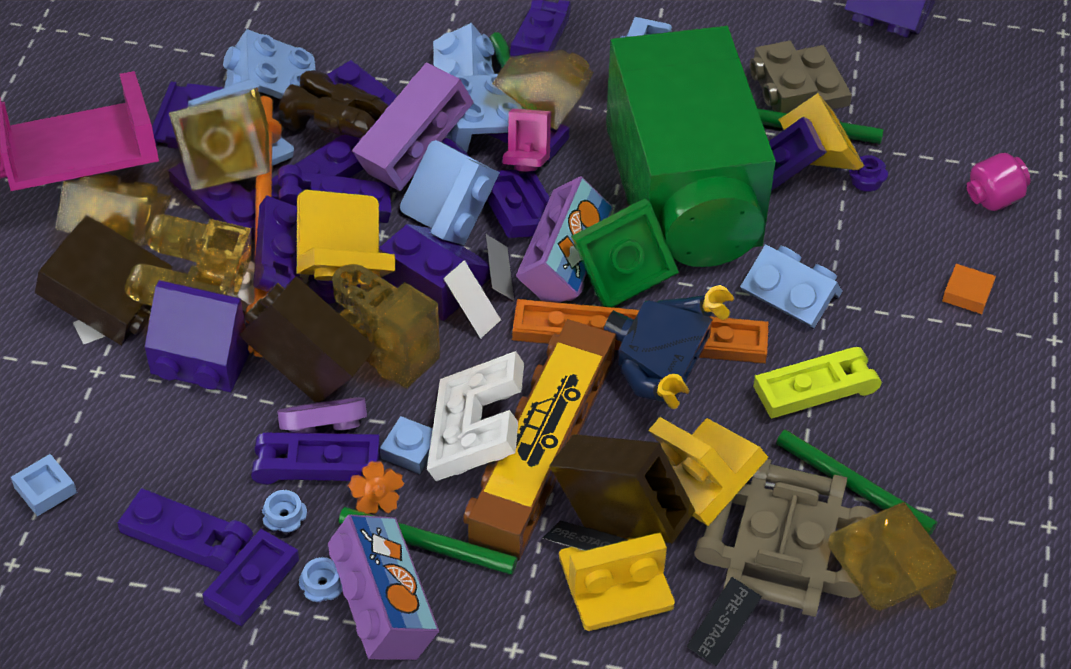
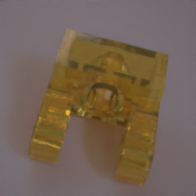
[124,214,251,306]
[332,264,440,389]

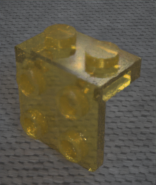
[828,502,957,610]

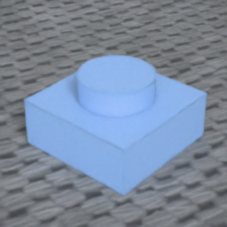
[380,416,433,474]
[11,454,77,516]

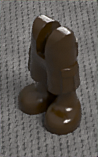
[279,70,389,139]

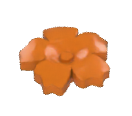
[348,461,404,514]

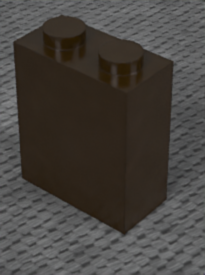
[35,214,173,346]
[239,276,376,403]
[549,434,695,544]

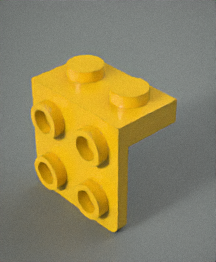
[297,190,395,284]

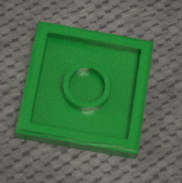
[571,198,679,307]

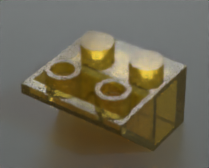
[55,173,171,246]

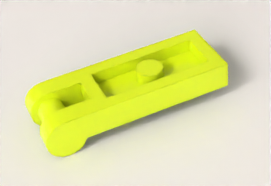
[753,347,882,419]

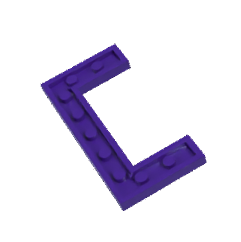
[168,60,397,246]

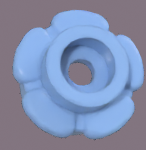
[262,490,307,533]
[299,557,343,602]

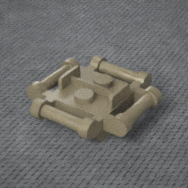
[694,459,877,617]

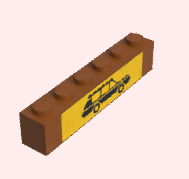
[463,319,616,561]

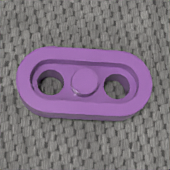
[277,397,367,433]

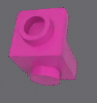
[503,108,551,172]

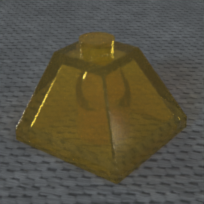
[169,87,270,191]

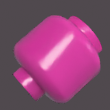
[967,153,1031,211]

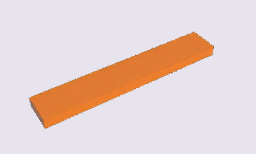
[512,299,769,364]

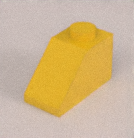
[779,93,864,170]

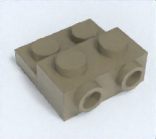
[750,40,852,113]

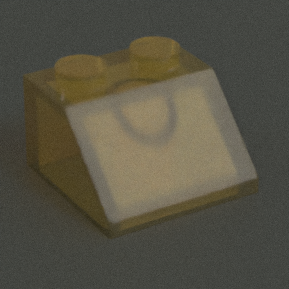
[492,50,594,130]

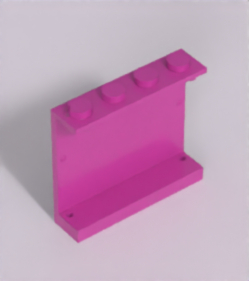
[0,71,159,191]

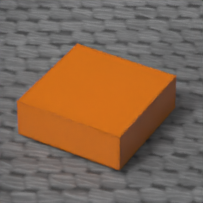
[942,264,996,314]

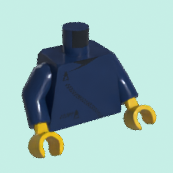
[603,285,734,409]

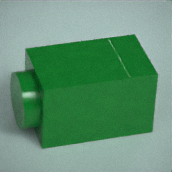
[606,26,776,267]

